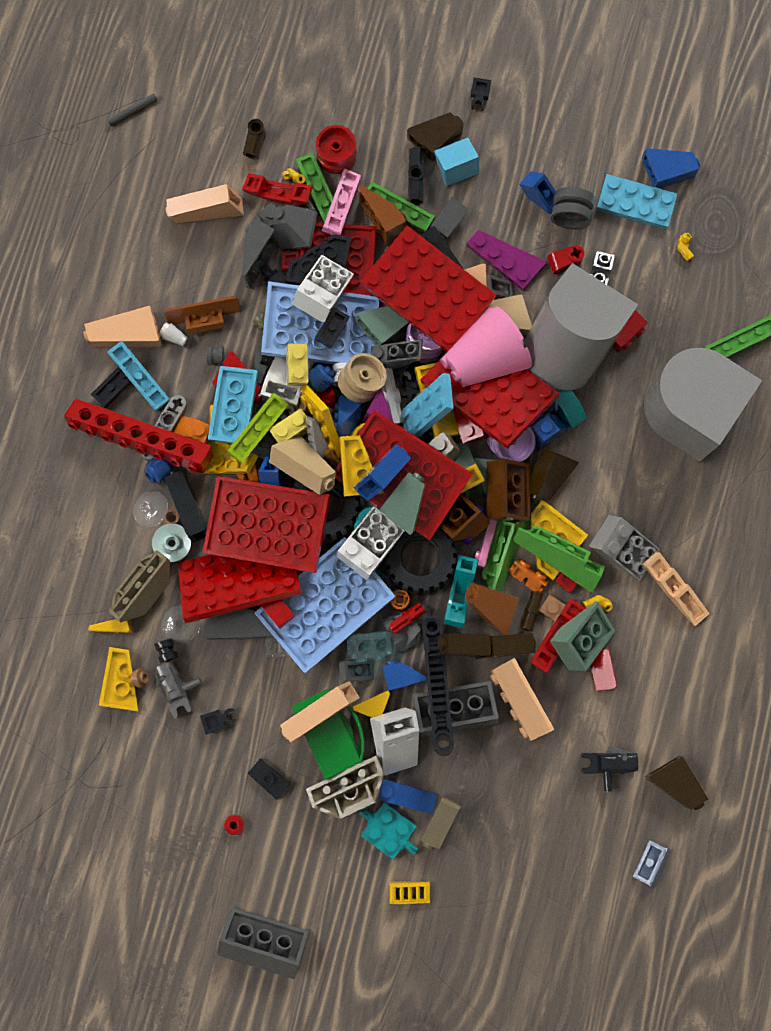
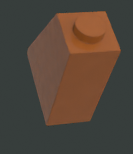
[465,582,519,635]

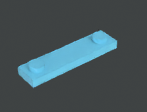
[107,341,170,412]

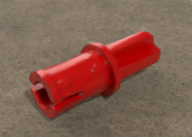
[389,602,426,634]

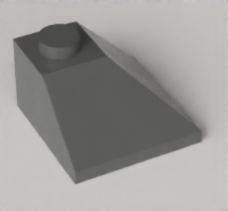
[272,205,317,251]

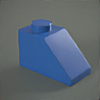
[519,171,555,214]
[382,660,427,691]

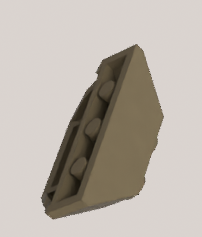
[109,550,170,622]
[306,756,385,819]

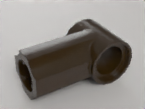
[243,119,266,159]

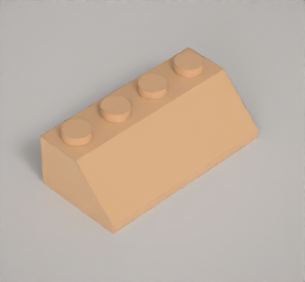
[490,658,554,741]

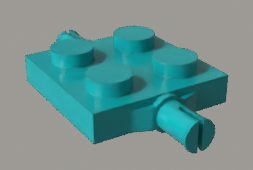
[359,802,418,860]

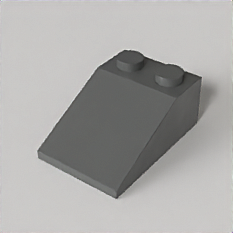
[242,219,278,289]

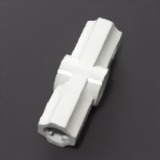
[381,368,403,425]

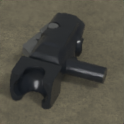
[581,747,638,792]

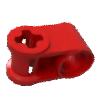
[547,245,584,274]

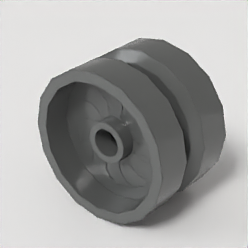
[550,187,595,229]

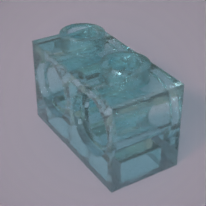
[347,631,392,662]

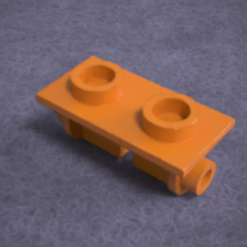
[508,558,548,593]

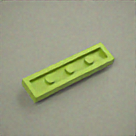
[226,393,289,464]

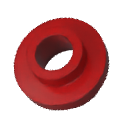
[224,815,244,835]

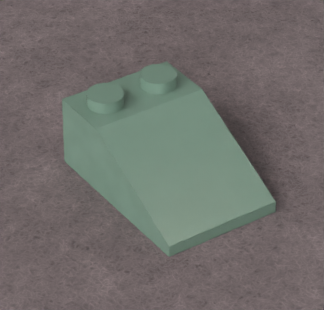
[550,602,615,671]

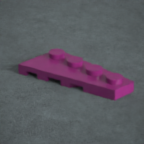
[466,230,547,291]

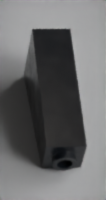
[164,470,208,542]

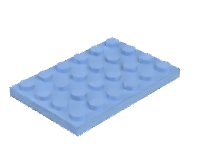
[261,281,379,364]
[255,537,396,674]

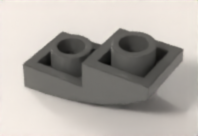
[590,251,615,285]
[255,345,269,388]

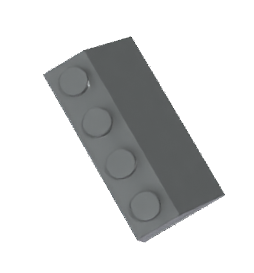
[413,681,499,739]
[217,907,309,979]

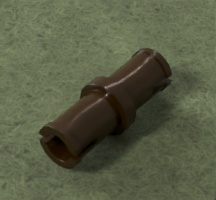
[521,591,543,632]

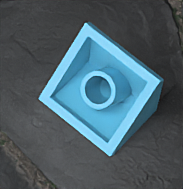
[434,138,479,187]

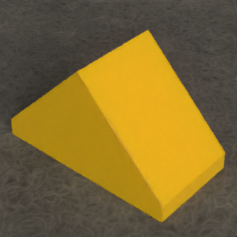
[353,691,390,717]

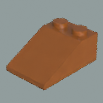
[358,185,407,246]

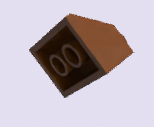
[486,458,530,522]
[440,493,490,541]

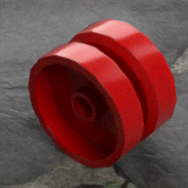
[316,125,357,174]

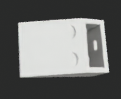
[291,255,354,323]
[260,357,314,410]
[336,506,404,580]
[370,708,419,776]

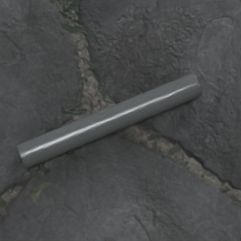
[107,93,158,126]

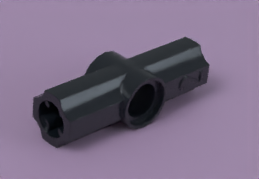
[407,147,425,205]

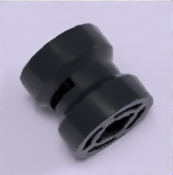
[154,638,179,663]

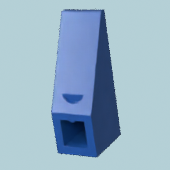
[335,395,362,437]

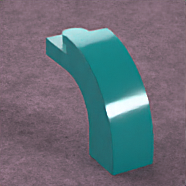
[554,388,587,429]
[444,555,478,628]

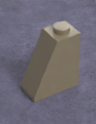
[421,795,461,851]

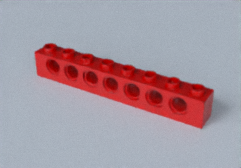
[64,398,214,474]

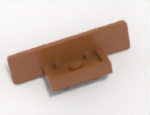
[164,296,241,335]

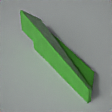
[482,509,533,592]
[513,526,605,592]

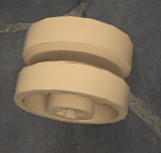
[338,353,387,403]

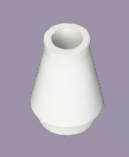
[159,322,188,347]

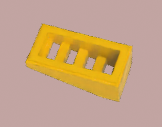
[88,619,133,633]
[390,881,430,904]

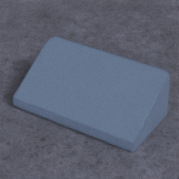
[633,840,671,888]

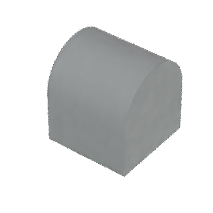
[524,263,638,390]
[644,348,762,462]

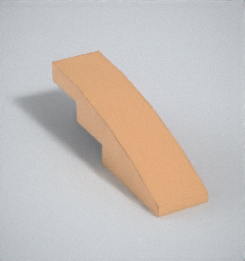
[643,552,710,626]

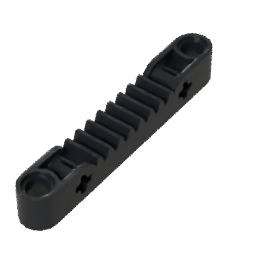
[422,617,454,756]

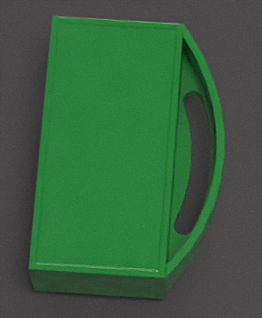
[292,689,364,780]

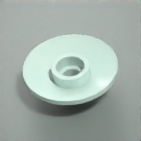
[152,524,191,562]

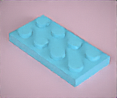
[596,174,677,230]
[208,366,258,444]
[401,373,453,438]

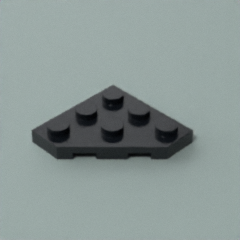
[286,234,352,285]

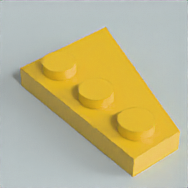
[339,435,384,496]
[197,441,258,474]
[99,647,138,711]

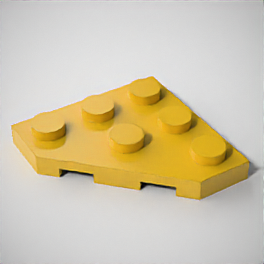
[300,385,341,458]
[530,500,588,580]

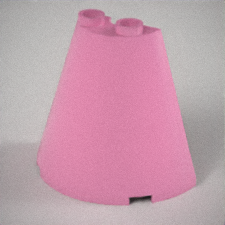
[440,306,532,387]

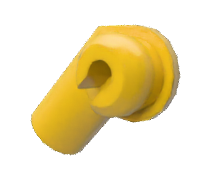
[282,168,305,184]
[677,233,694,262]
[583,595,613,612]

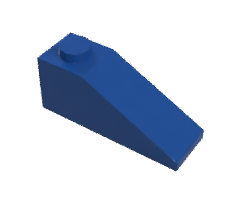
[378,779,437,814]

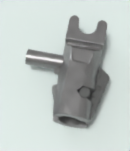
[155,662,202,719]

